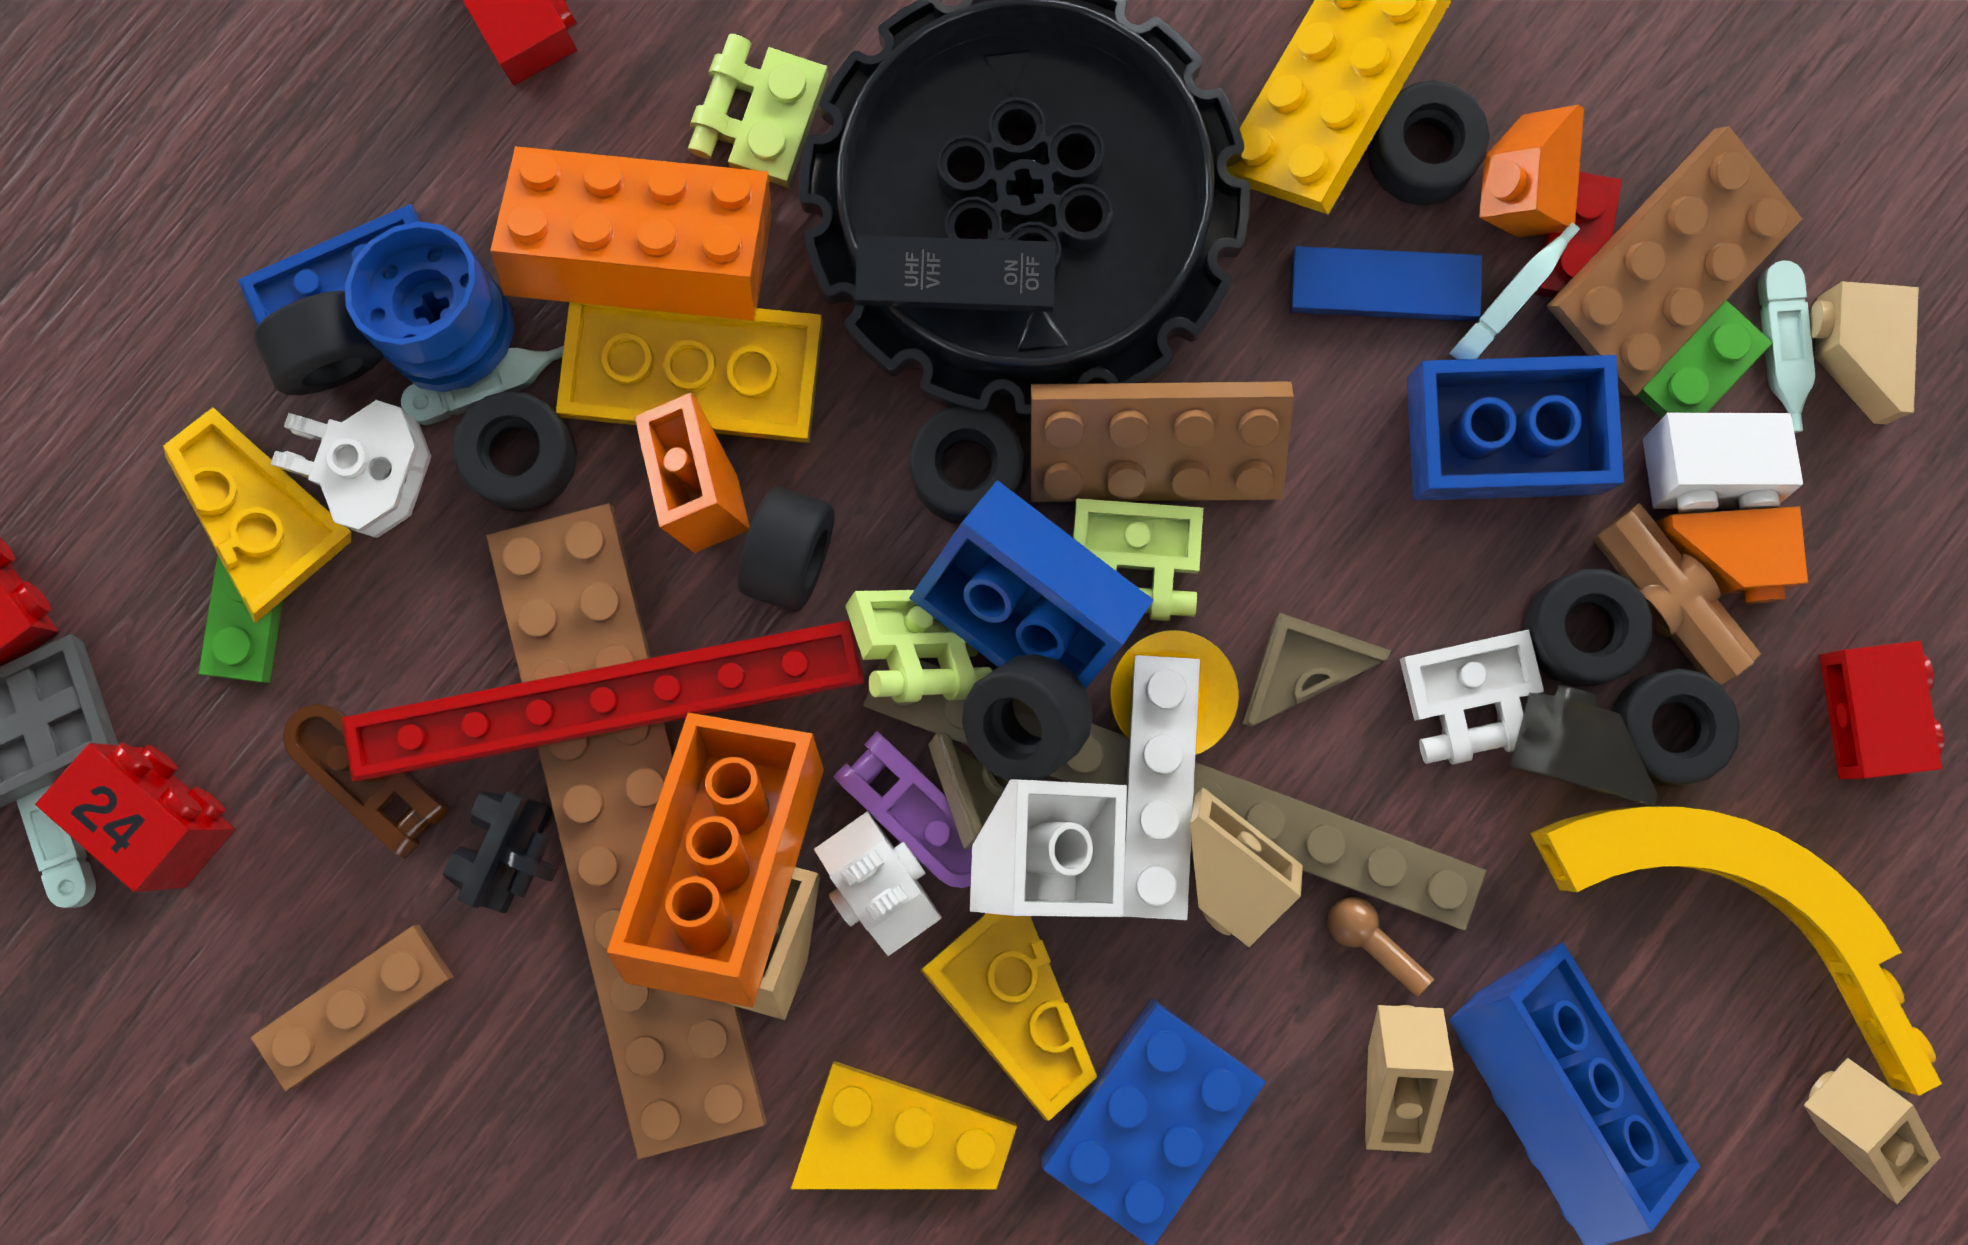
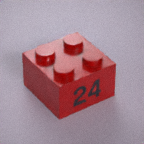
[35,742,236,892]

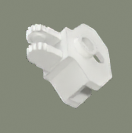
[271,400,431,538]
[814,811,942,956]

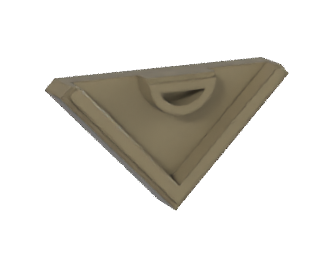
[1240,613,1391,728]
[928,733,1009,850]

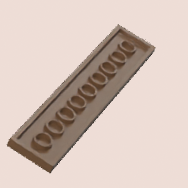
[486,503,767,1159]

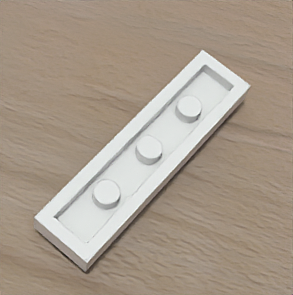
[1123,655,1200,920]

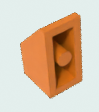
[1479,105,1584,238]
[635,393,750,553]
[1655,506,1808,604]

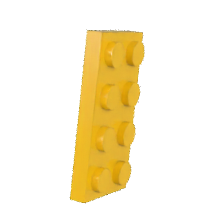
[1227,0,1451,215]
[556,302,823,443]

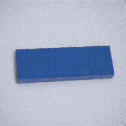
[238,204,421,326]
[1289,246,1482,322]

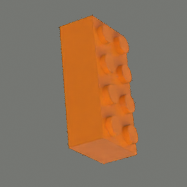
[490,146,772,321]
[607,713,824,1008]

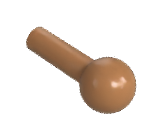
[1327,896,1435,998]

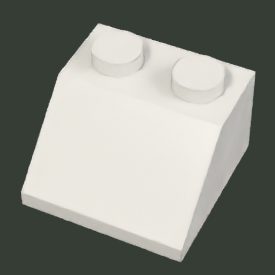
[970,779,1127,917]

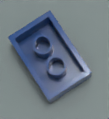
[1407,355,1624,501]
[909,480,1153,689]
[1041,998,1266,1245]

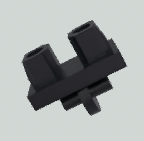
[443,791,558,913]

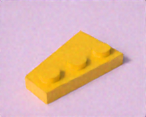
[163,407,351,623]
[920,913,1097,1121]
[791,1061,1017,1189]

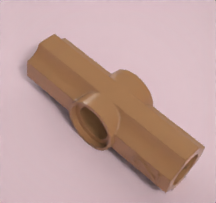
[1591,503,1761,685]

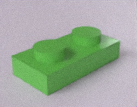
[1636,300,1773,419]
[199,555,283,684]

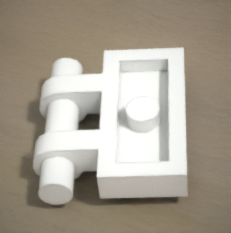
[1400,629,1551,765]

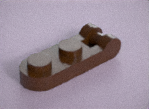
[283,704,450,859]

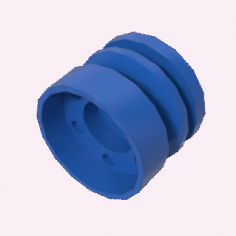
[345,221,514,392]

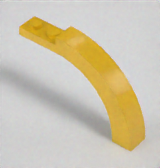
[1530,807,1942,1096]

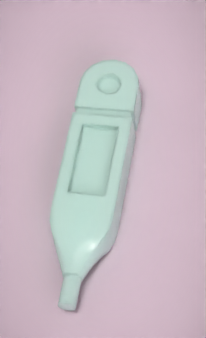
[1449,222,1580,360]
[1758,260,1815,433]
[401,345,564,425]
[16,783,96,908]

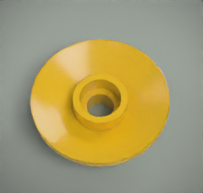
[1110,630,1239,755]

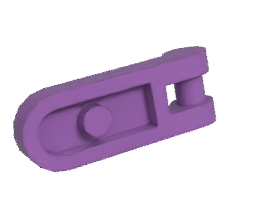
[833,731,972,888]

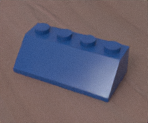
[1449,942,1700,1245]

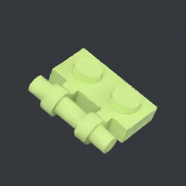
[688,34,829,188]
[1073,498,1204,621]
[845,590,992,703]

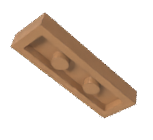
[250,925,454,1092]

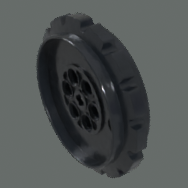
[799,0,1250,420]

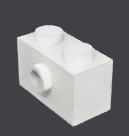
[1643,413,1803,514]

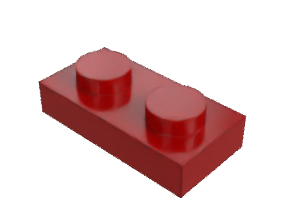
[1534,172,1622,298]

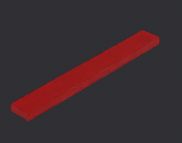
[341,620,865,782]

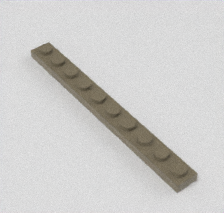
[863,659,1487,931]

